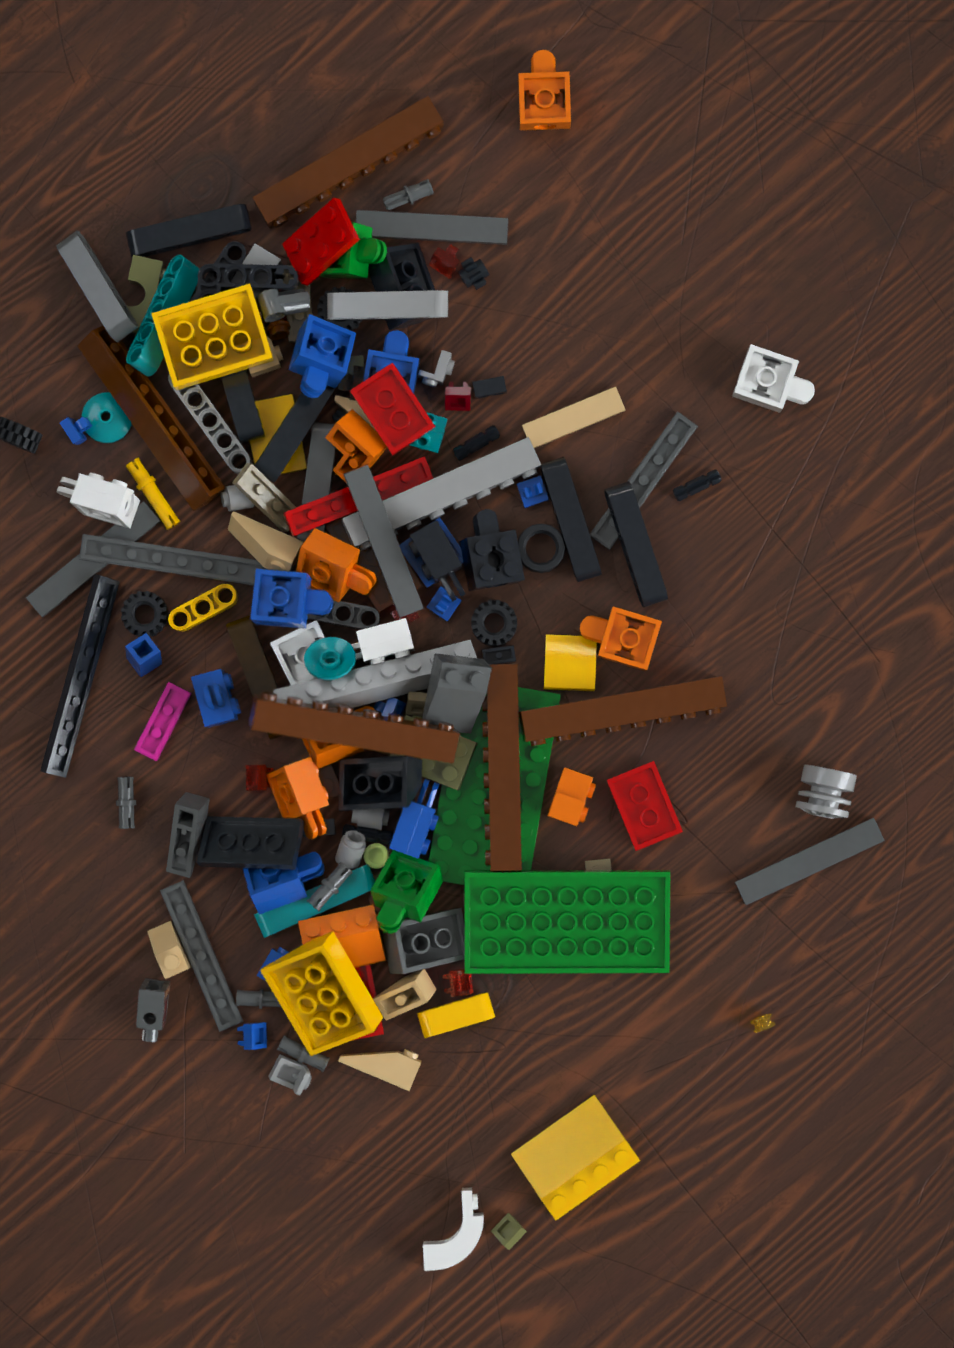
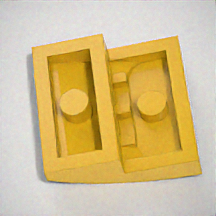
[544,635,597,691]

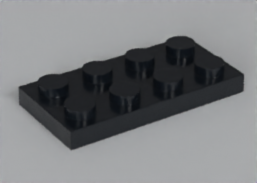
[197,816,305,870]

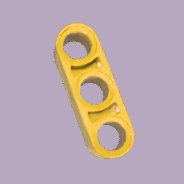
[168,584,238,632]
[417,992,495,1038]

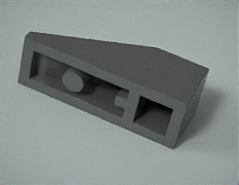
[166,792,210,878]

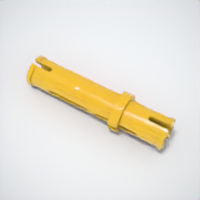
[125,457,181,530]

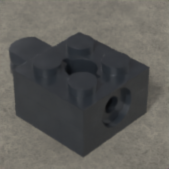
[459,509,525,591]
[408,520,466,602]

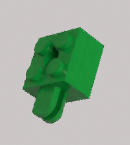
[319,222,387,279]
[370,850,443,933]

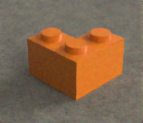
[325,409,387,482]
[547,767,596,826]

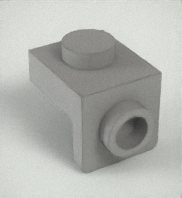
[418,350,455,387]
[268,1054,311,1096]

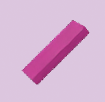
[134,682,192,761]

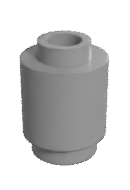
[221,485,254,512]
[351,809,390,830]
[335,831,366,869]

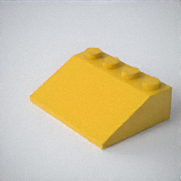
[151,284,274,390]
[260,931,383,1056]
[511,1095,640,1220]

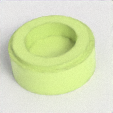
[364,843,389,869]

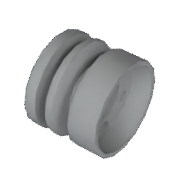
[795,765,857,819]

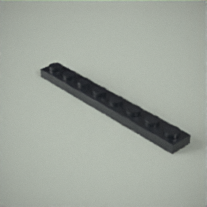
[40,574,120,778]

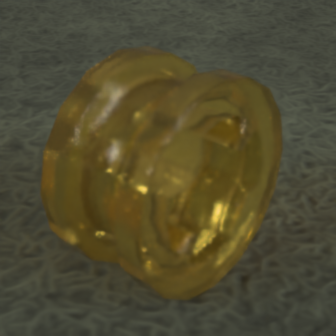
[750,1013,776,1033]

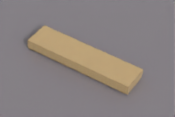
[522,387,625,448]

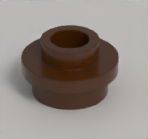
[265,319,291,340]

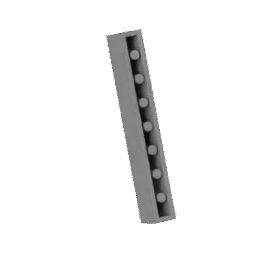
[341,437,541,551]
[273,640,477,708]

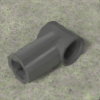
[256,288,310,322]

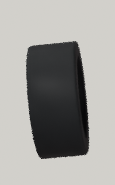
[518,523,565,573]

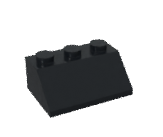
[368,243,435,330]
[338,756,422,811]

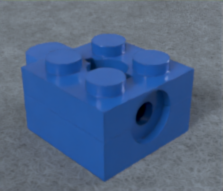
[289,314,356,398]
[363,330,420,394]
[250,569,333,629]
[191,669,241,728]
[389,779,439,859]
[243,852,325,915]

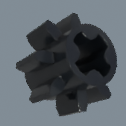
[458,257,489,290]

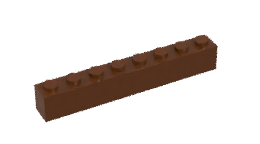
[252,96,444,228]
[77,325,226,511]
[482,664,522,871]
[519,676,727,746]
[248,692,460,764]

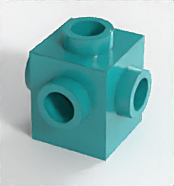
[410,412,448,453]

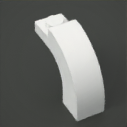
[423,1187,484,1271]

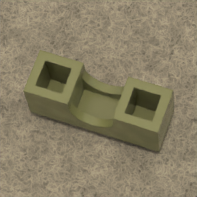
[126,255,166,336]

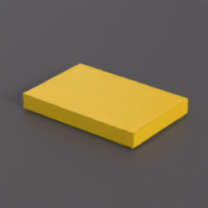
[250,394,307,475]

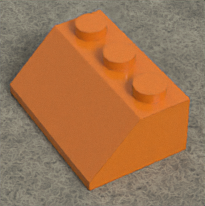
[298,905,386,968]

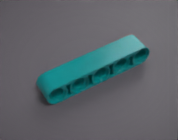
[126,255,200,376]
[254,864,376,938]

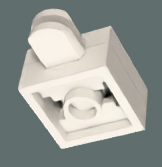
[732,344,815,413]
[57,473,140,529]
[351,618,415,665]
[270,620,330,685]

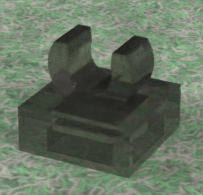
[338,365,364,401]

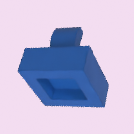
[60,417,92,445]
[517,476,549,508]
[426,586,462,622]
[374,698,407,717]
[237,1022,267,1050]

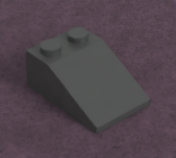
[422,653,492,734]
[382,908,465,974]

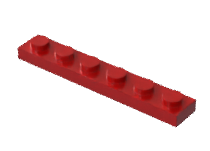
[283,456,434,537]

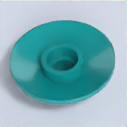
[82,392,132,443]
[304,637,356,680]

